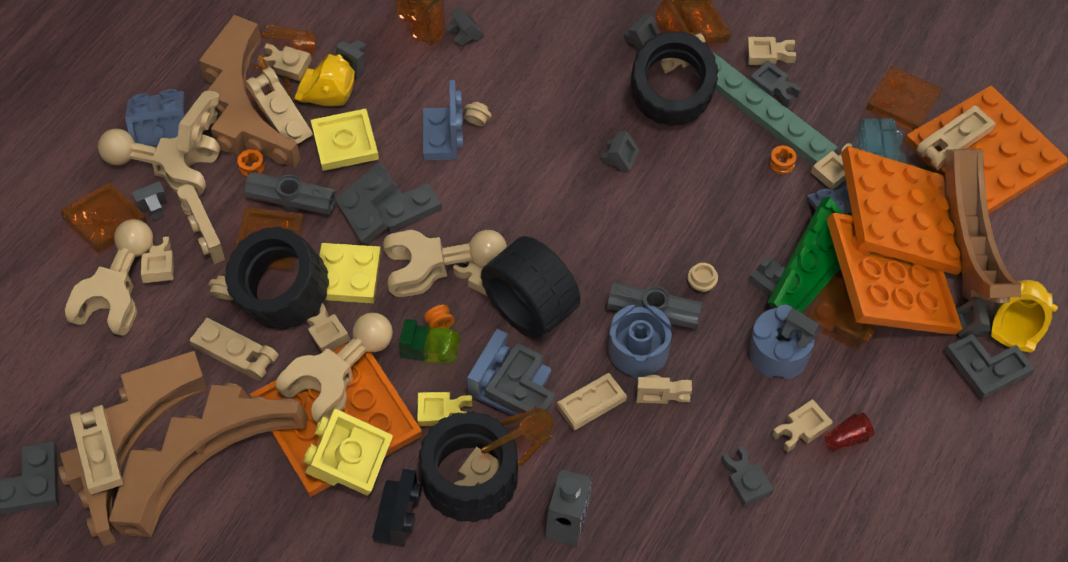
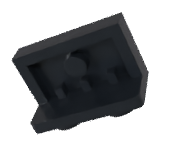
[372,469,422,547]

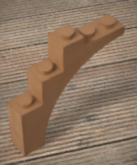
[199,15,300,168]
[945,148,1021,306]
[58,351,208,546]
[109,383,308,537]

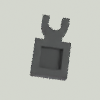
[749,61,802,107]
[721,446,774,507]

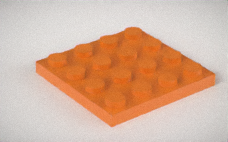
[905,85,1068,214]
[841,146,962,275]
[826,213,963,335]
[250,343,423,498]

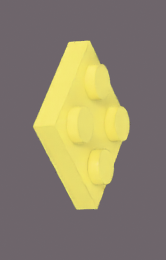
[311,109,379,171]
[319,243,381,304]

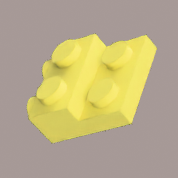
[303,408,393,496]

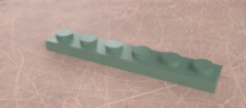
[693,52,838,166]

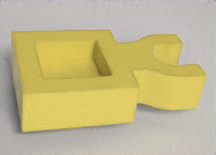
[417,392,472,427]

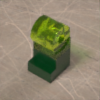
[399,319,461,364]

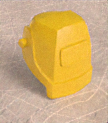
[293,54,355,106]
[991,280,1058,353]

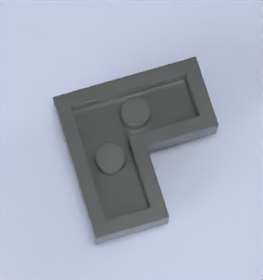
[336,162,398,245]
[376,183,442,234]
[945,334,1035,400]
[485,342,556,424]
[0,442,59,515]

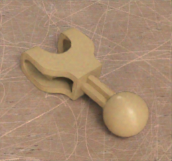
[98,128,221,196]
[65,219,153,336]
[383,230,507,297]
[276,313,393,423]

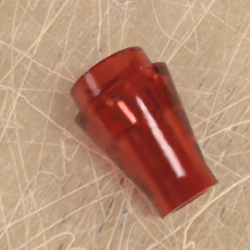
[824,412,875,452]

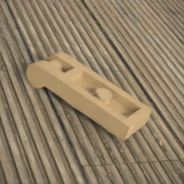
[245,67,313,144]
[177,91,219,152]
[916,105,996,170]
[177,184,225,264]
[189,318,279,381]
[70,404,124,495]

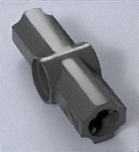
[244,172,337,215]
[607,282,703,329]

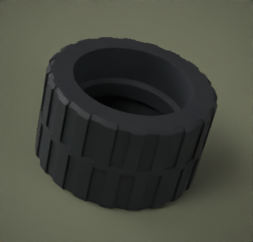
[630,31,718,126]
[225,227,329,329]
[481,236,581,339]
[419,411,518,522]

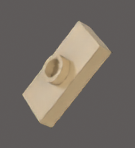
[557,373,627,431]

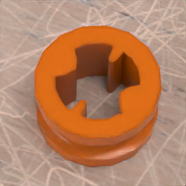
[769,145,797,175]
[237,149,265,178]
[424,304,455,334]

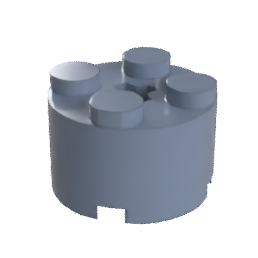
[608,305,672,379]
[749,305,815,379]

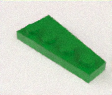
[767,197,843,313]

